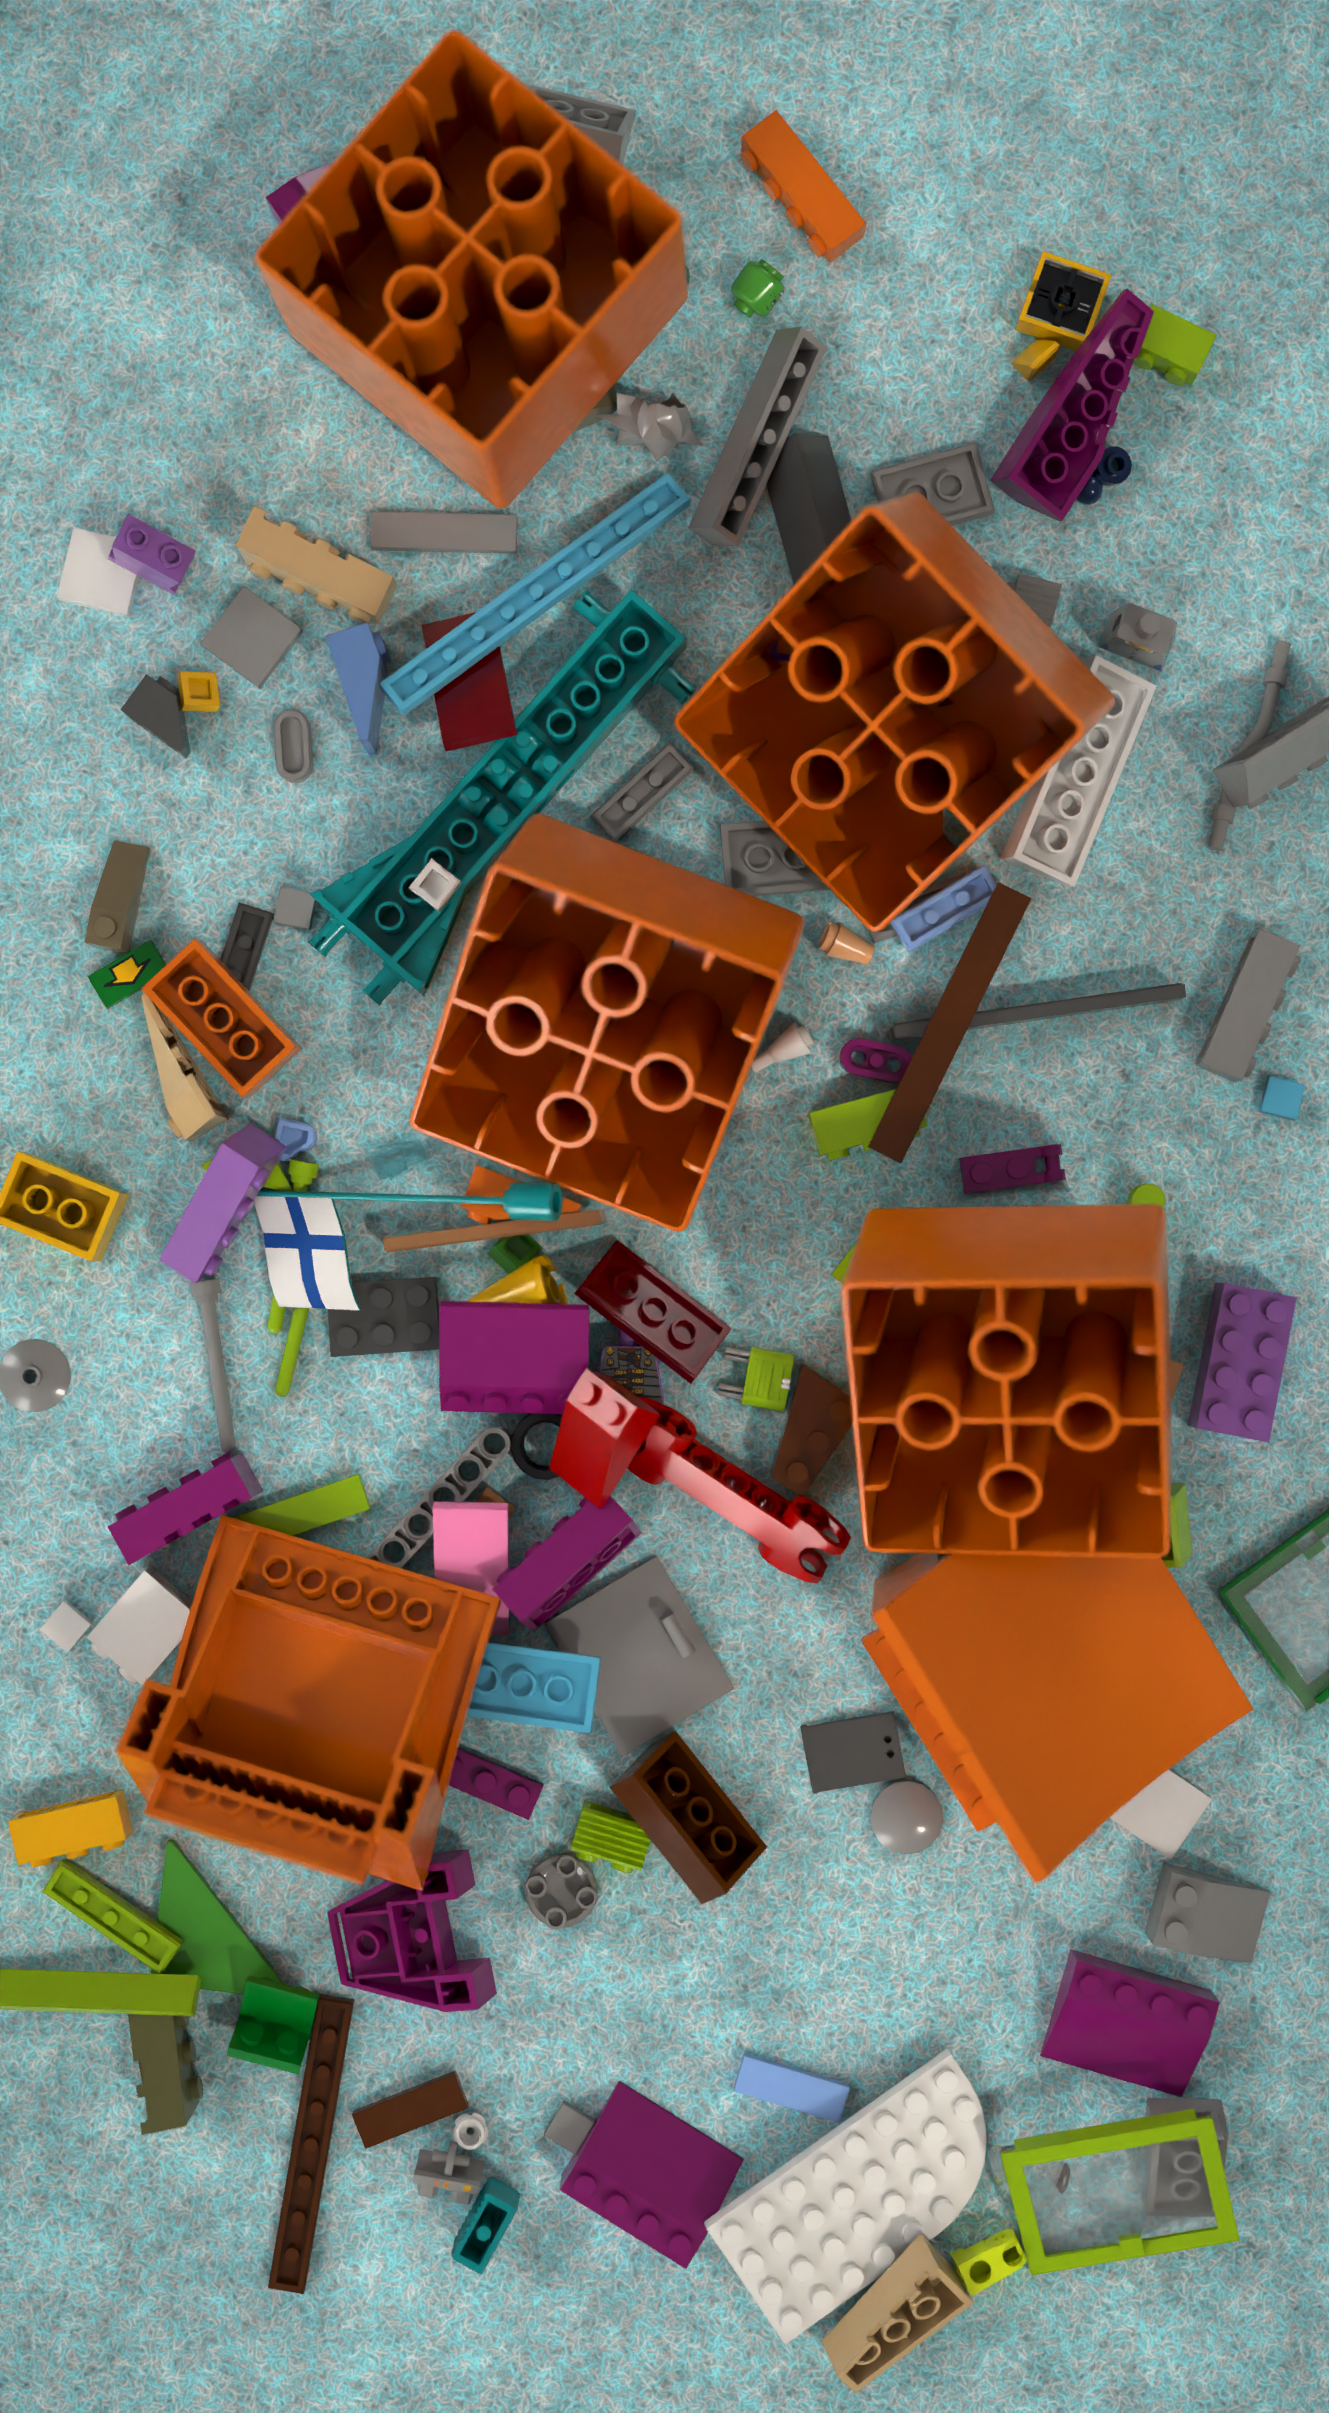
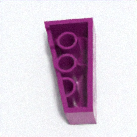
[108,1451,263,1565]

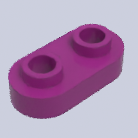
[840,1038,911,1083]

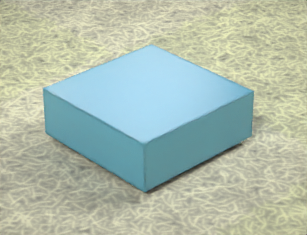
[1259,1076,1305,1121]

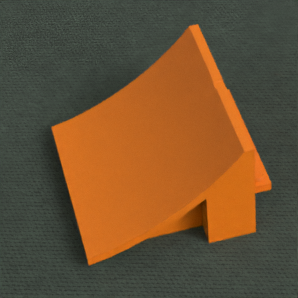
[116,1515,501,1891]
[861,1553,1254,1884]

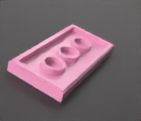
[432,1502,510,1635]

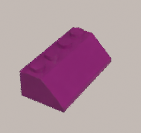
[492,1496,642,1632]

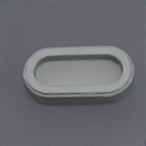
[273,709,313,783]

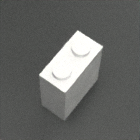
[86,1566,192,1685]

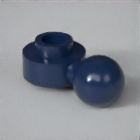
[1076,446,1132,505]

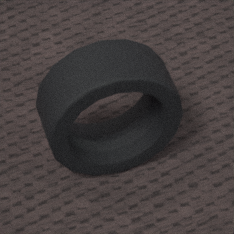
[510,1413,563,1480]

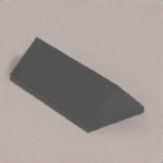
[766,433,852,585]

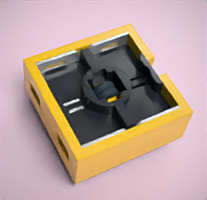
[1015,251,1112,351]

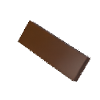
[352,2070,469,2149]

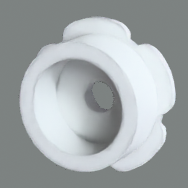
[452,2113,488,2150]

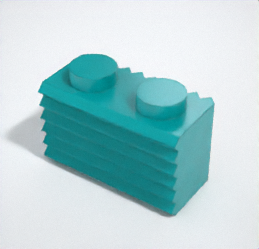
[451,2177,520,2274]

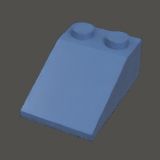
[326,622,391,755]

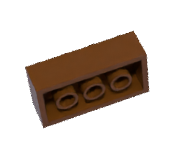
[609,1731,767,1904]

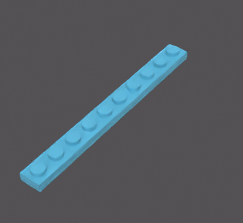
[379,472,691,717]

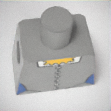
[1098,603,1177,672]

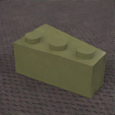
[128,2014,203,2135]

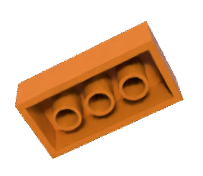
[141,939,303,1098]

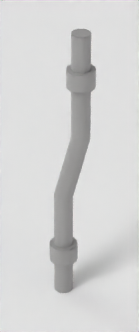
[1208,641,1291,851]

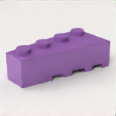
[159,1123,287,1284]

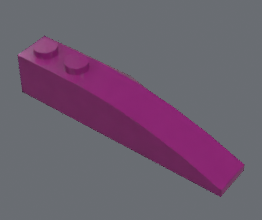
[990,289,1154,521]

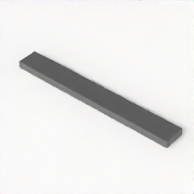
[890,983,1186,1041]

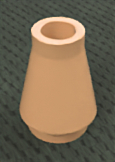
[818,922,875,966]

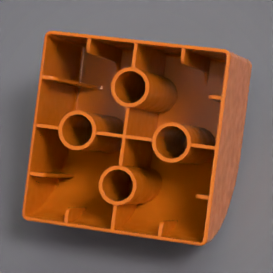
[674,492,1115,932]
[409,814,805,1232]
[841,1204,1172,1557]

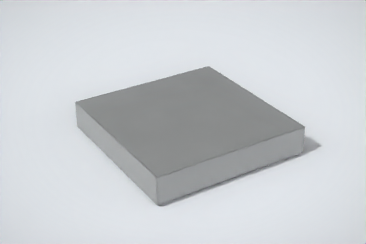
[200,586,303,689]

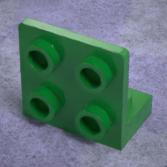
[227,1976,319,2075]

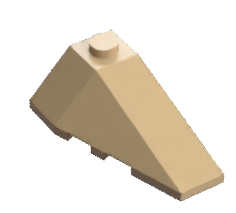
[141,993,229,1141]

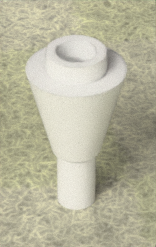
[751,1022,815,1073]

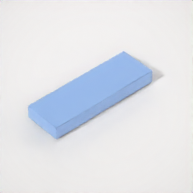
[890,864,997,953]
[734,2053,850,2123]

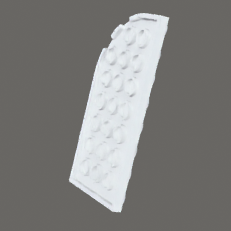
[704,2049,987,2345]

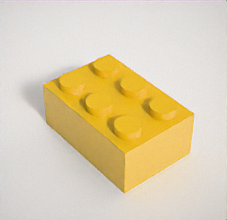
[0,1151,130,1262]

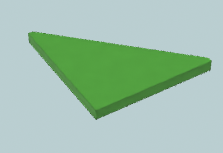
[151,1839,285,1994]

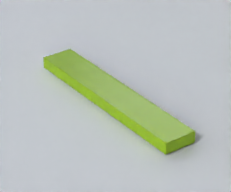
[0,1969,201,2016]

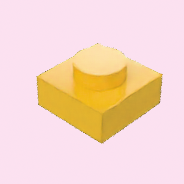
[177,671,220,712]

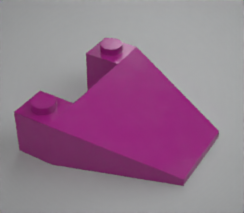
[327,1849,497,2012]

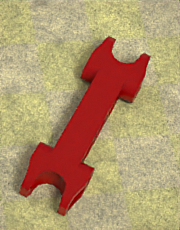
[627,1396,851,1584]

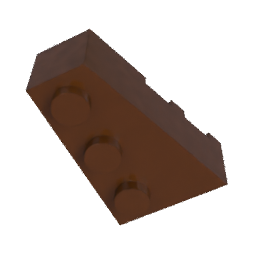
[770,1363,853,1496]

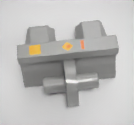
[413,2141,485,2205]

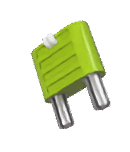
[717,1347,794,1412]

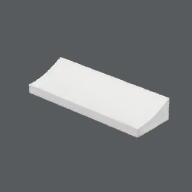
[1000,655,1157,888]

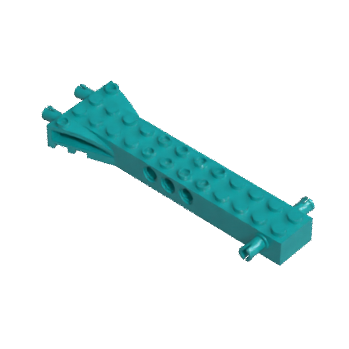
[308,589,697,1006]

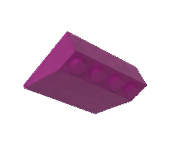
[439,1301,590,1414]
[1040,1949,1220,2097]
[560,2081,744,2269]

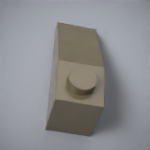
[84,841,150,954]

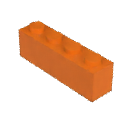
[740,110,866,263]

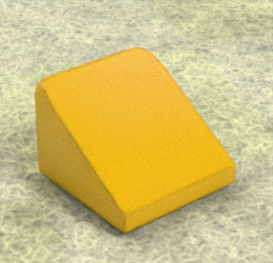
[1012,339,1059,381]

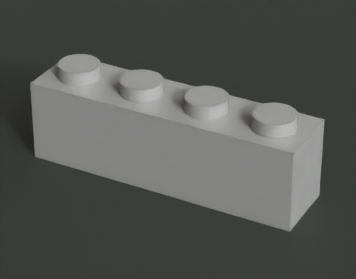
[1195,928,1300,1082]

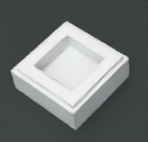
[409,859,462,912]
[40,1600,93,1653]

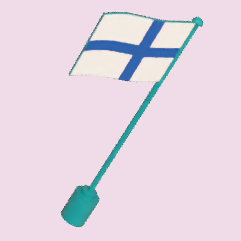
[254,1182,563,1310]

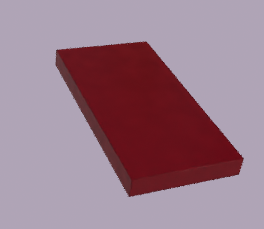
[422,612,517,752]
[574,1240,732,1384]

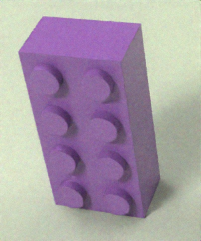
[1188,1283,1297,1442]

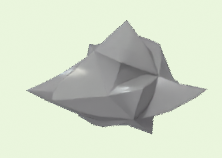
[594,392,703,461]

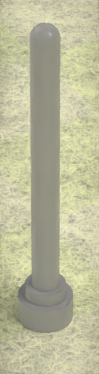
[190,1278,236,1453]

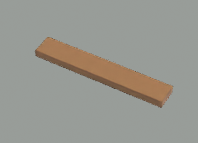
[383,1209,607,1252]

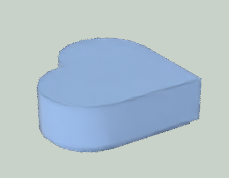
[273,1117,317,1162]

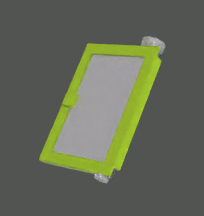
[989,2108,1240,2275]

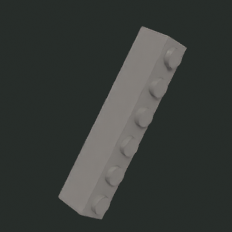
[688,327,827,546]

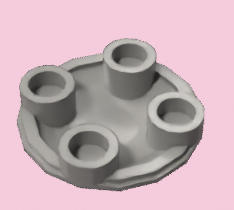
[870,1781,943,1854]
[525,1854,598,1930]

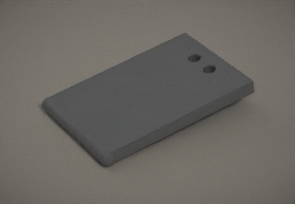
[800,1711,906,1794]

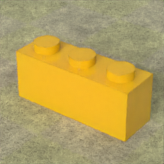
[8,1789,133,1867]

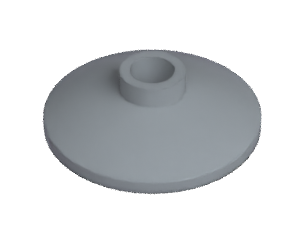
[0,1339,71,1412]

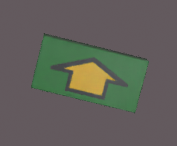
[88,940,166,1009]

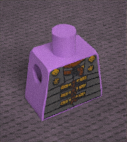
[599,1329,664,1405]

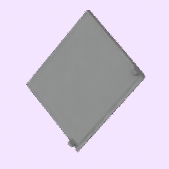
[544,1556,734,1756]

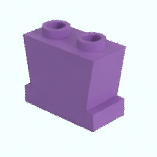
[107,514,196,595]

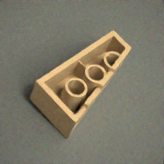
[236,505,397,624]
[821,2233,974,2393]

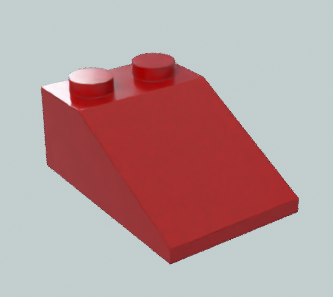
[549,1368,660,1509]

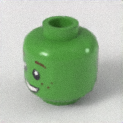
[731,259,784,318]

